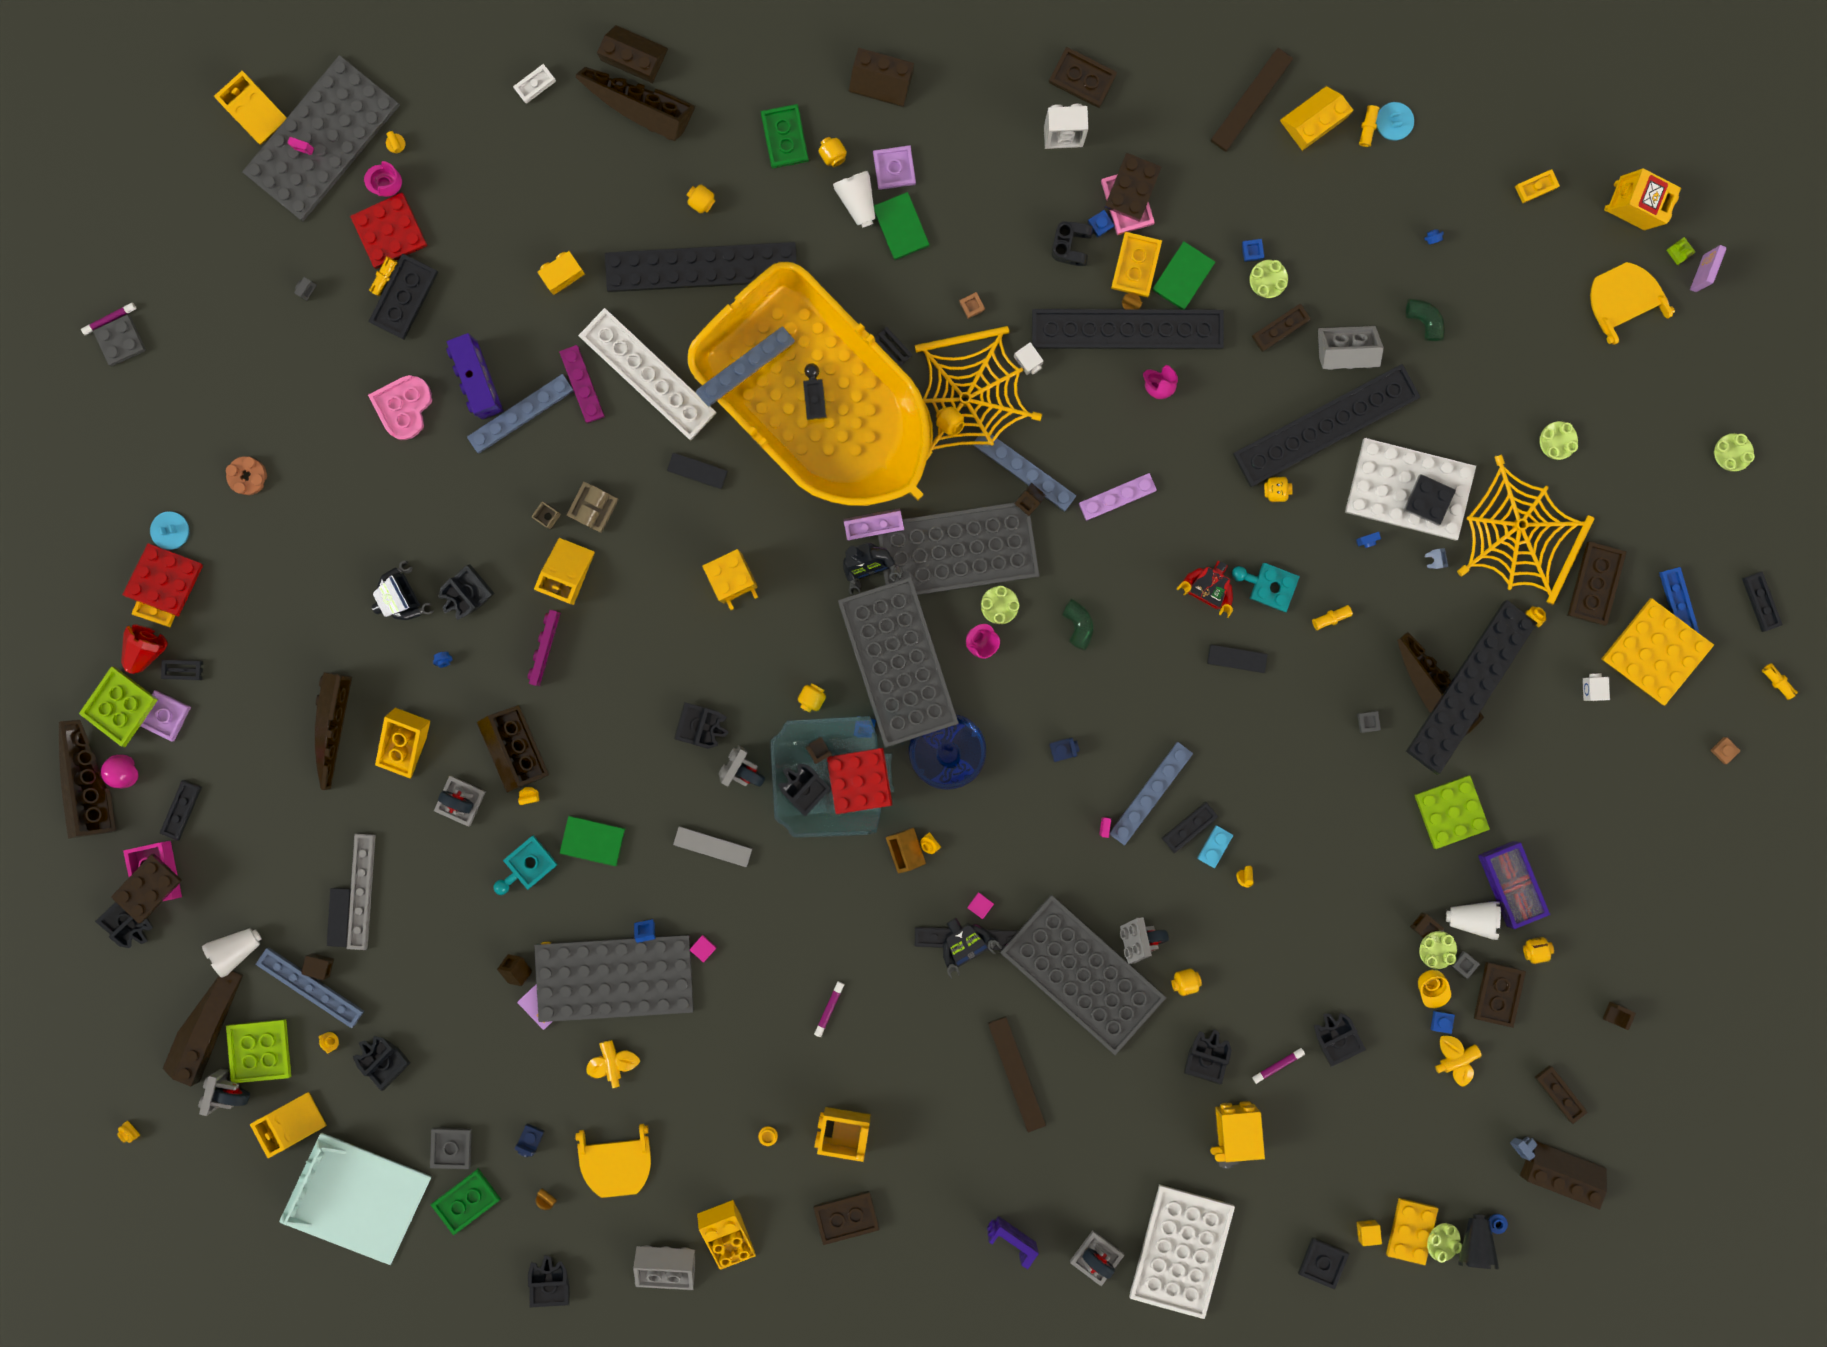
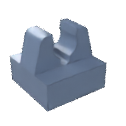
[1425,548,1448,569]
[1510,1137,1537,1161]

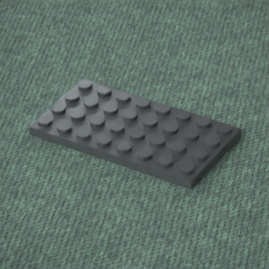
[242,55,400,222]
[878,503,1039,595]
[838,577,959,747]
[1000,895,1166,1055]
[534,935,694,1022]

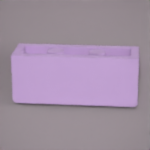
[844,509,904,540]

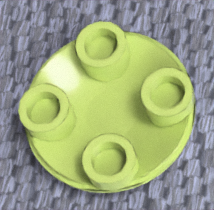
[1250,260,1288,298]
[1540,421,1578,460]
[1714,434,1755,471]
[981,586,1019,624]
[1419,931,1457,969]
[1427,1223,1462,1263]

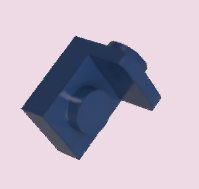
[1049,738,1080,762]
[514,1124,545,1157]

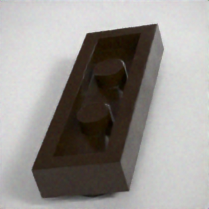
[1252,303,1311,352]
[1535,1065,1588,1124]

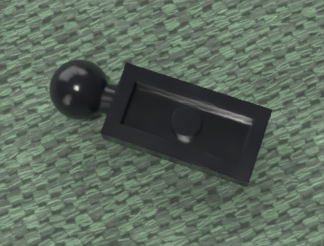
[803,363,827,420]

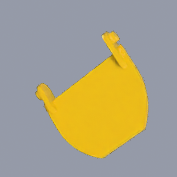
[1590,262,1675,345]
[575,1123,651,1198]

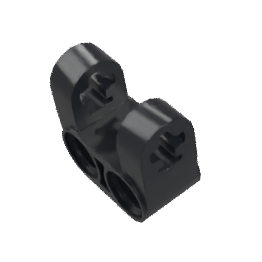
[1052,221,1093,266]

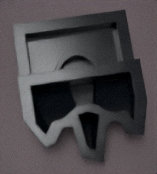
[439,564,495,620]
[674,702,729,749]
[778,763,831,817]
[95,902,153,948]
[1314,1013,1366,1067]
[1184,1029,1232,1085]
[353,1036,410,1091]
[528,1255,570,1308]

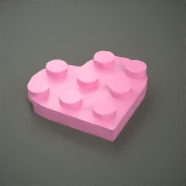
[368,375,432,440]

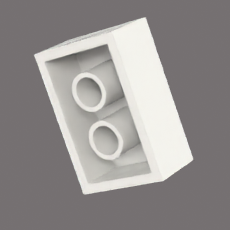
[1044,104,1088,149]

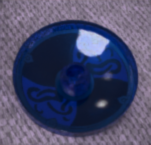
[909,714,986,790]

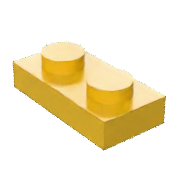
[1515,169,1560,204]
[131,601,175,628]

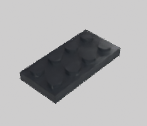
[368,254,438,340]

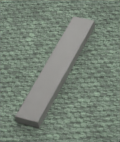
[346,833,376,950]

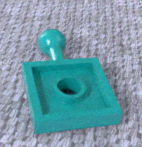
[1232,563,1300,612]
[493,835,558,895]

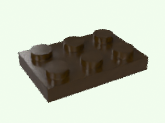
[1049,47,1117,108]
[1104,153,1162,222]
[111,854,182,924]
[1474,962,1526,1028]
[813,1191,879,1245]

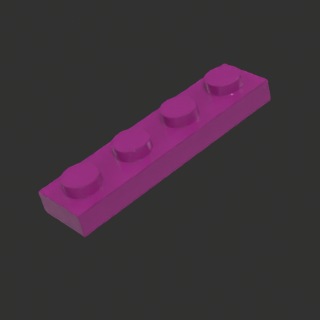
[559,345,605,424]
[528,610,561,686]

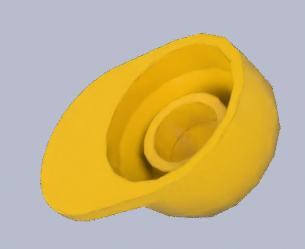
[1418,970,1451,1008]

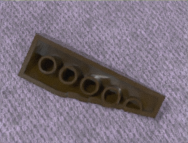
[575,67,695,141]
[1397,632,1485,735]
[315,672,352,790]
[59,720,116,839]
[163,970,243,1087]

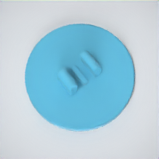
[1376,102,1414,141]
[150,512,189,550]

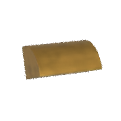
[886,828,926,874]

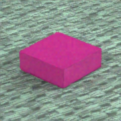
[288,137,314,155]
[1099,817,1111,838]
[967,892,994,919]
[690,935,717,963]

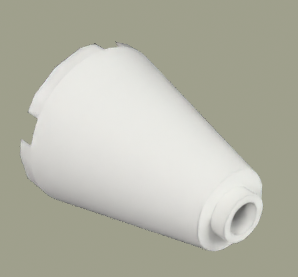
[833,171,875,228]
[1446,901,1501,940]
[202,928,262,977]

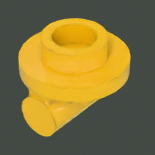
[386,131,406,153]
[1525,606,1546,628]
[518,787,539,805]
[920,832,941,854]
[1236,866,1254,888]
[319,1032,339,1054]
[117,1121,140,1143]

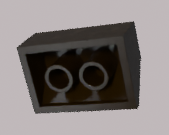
[597,25,668,84]
[849,48,914,107]

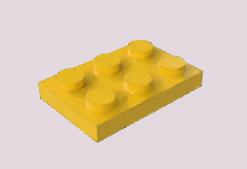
[1111,232,1162,298]
[1386,1198,1438,1265]

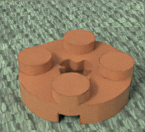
[226,456,267,495]

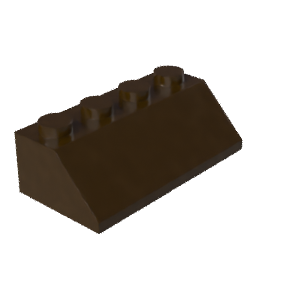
[477,705,549,793]
[1520,1140,1607,1210]

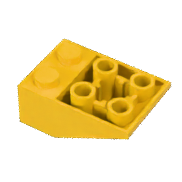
[214,71,287,145]
[534,538,595,605]
[250,1092,327,1158]
[697,1200,756,1270]

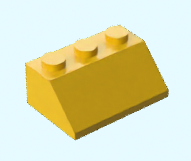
[1280,86,1353,151]

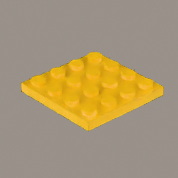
[1601,598,1714,706]

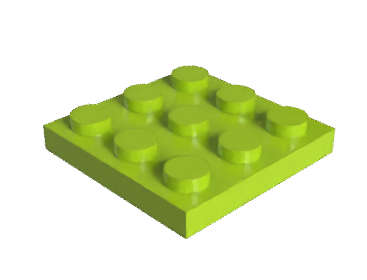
[79,666,158,747]
[1414,775,1490,849]
[226,1019,291,1083]

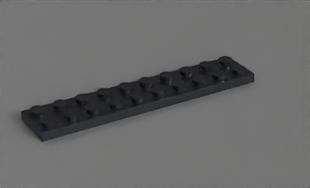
[605,242,797,292]
[1032,309,1224,349]
[1233,364,1420,487]
[1406,600,1537,775]

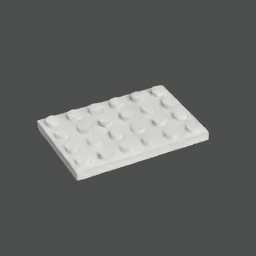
[1345,438,1476,541]
[1129,1184,1235,1319]

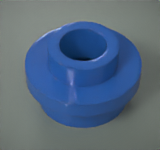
[1424,229,1444,245]
[433,652,453,668]
[1488,1214,1508,1234]

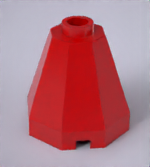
[121,624,168,674]

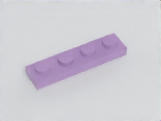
[1079,473,1157,521]

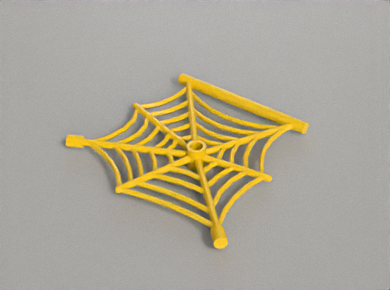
[915,326,1042,460]
[1457,455,1595,605]

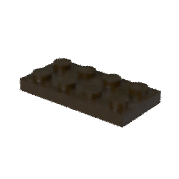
[1567,541,1626,626]

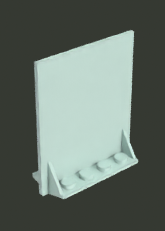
[279,1133,432,1265]

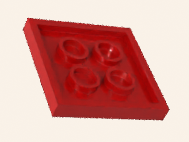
[350,192,428,269]
[122,543,203,617]
[827,748,892,814]

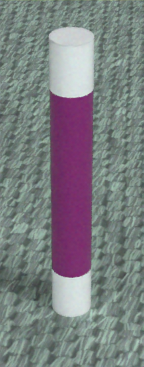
[81,302,136,335]
[814,981,845,1037]
[1252,1048,1305,1084]

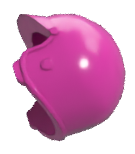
[364,161,402,197]
[1143,365,1178,399]
[966,624,1000,659]
[101,755,138,789]

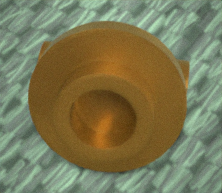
[1122,293,1143,309]
[535,1188,557,1210]

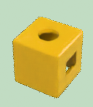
[1357,1220,1382,1246]

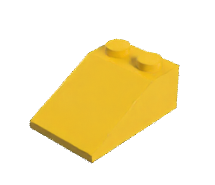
[375,707,430,778]

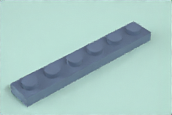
[696,326,795,407]
[467,374,574,454]
[973,431,1076,512]
[1109,742,1193,846]
[255,948,364,1028]

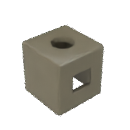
[532,502,561,529]

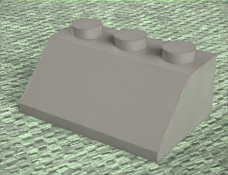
[1318,326,1384,370]
[633,1245,695,1290]

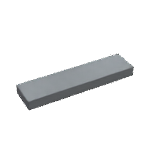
[673,826,753,867]

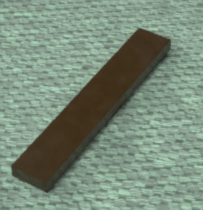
[1211,48,1293,152]
[988,1016,1046,1133]

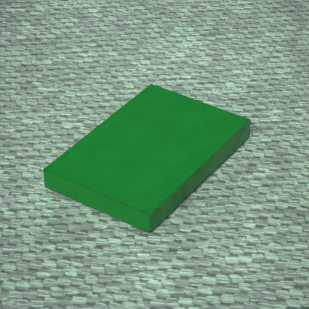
[760,104,809,169]
[874,192,929,260]
[1152,241,1215,310]
[560,816,625,866]
[431,1168,501,1236]

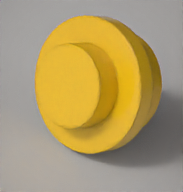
[758,1126,778,1146]

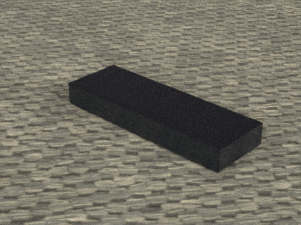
[667,453,728,490]
[1742,571,1783,632]
[1207,645,1268,673]
[160,780,202,841]
[1162,802,1218,853]
[327,888,351,947]

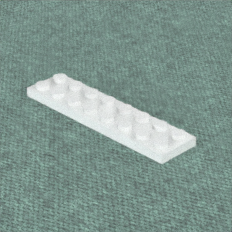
[578,308,716,441]

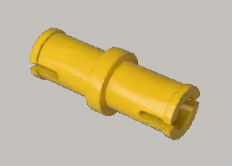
[1359,105,1380,147]
[369,256,398,296]
[1312,605,1353,631]
[1762,663,1798,700]

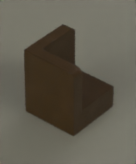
[1014,483,1046,516]
[804,736,832,764]
[1410,912,1444,938]
[301,953,334,980]
[497,954,532,986]
[1602,1002,1636,1030]

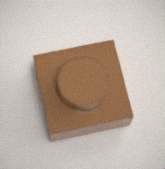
[959,292,985,319]
[1710,737,1740,764]

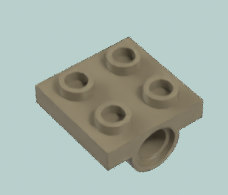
[566,482,619,533]

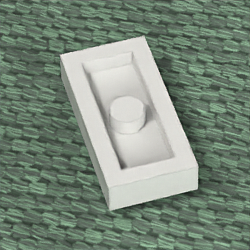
[513,64,556,104]

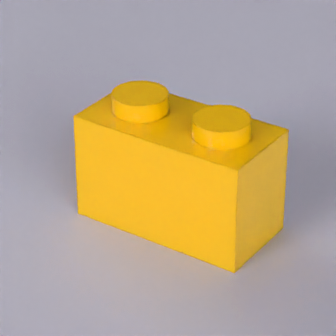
[538,251,585,295]

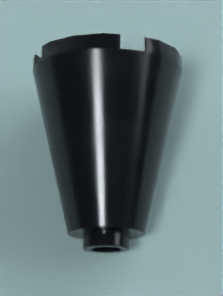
[1458,1214,1499,1269]

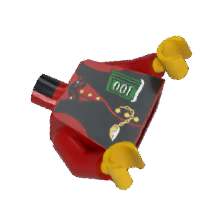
[1177,561,1233,618]

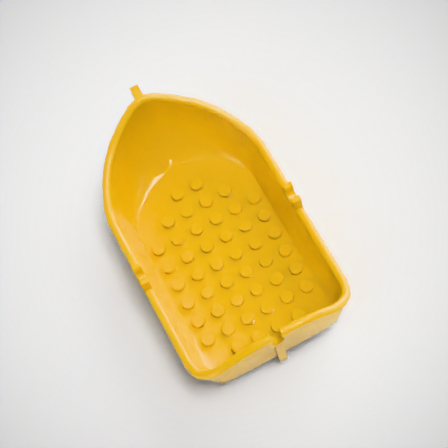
[688,262,930,506]

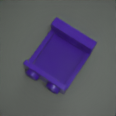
[987,1216,1039,1270]

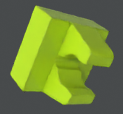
[1666,237,1695,265]

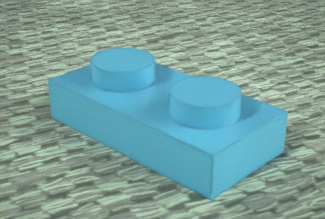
[1197,825,1233,868]

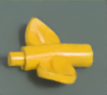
[1435,1036,1482,1087]
[587,1040,640,1088]

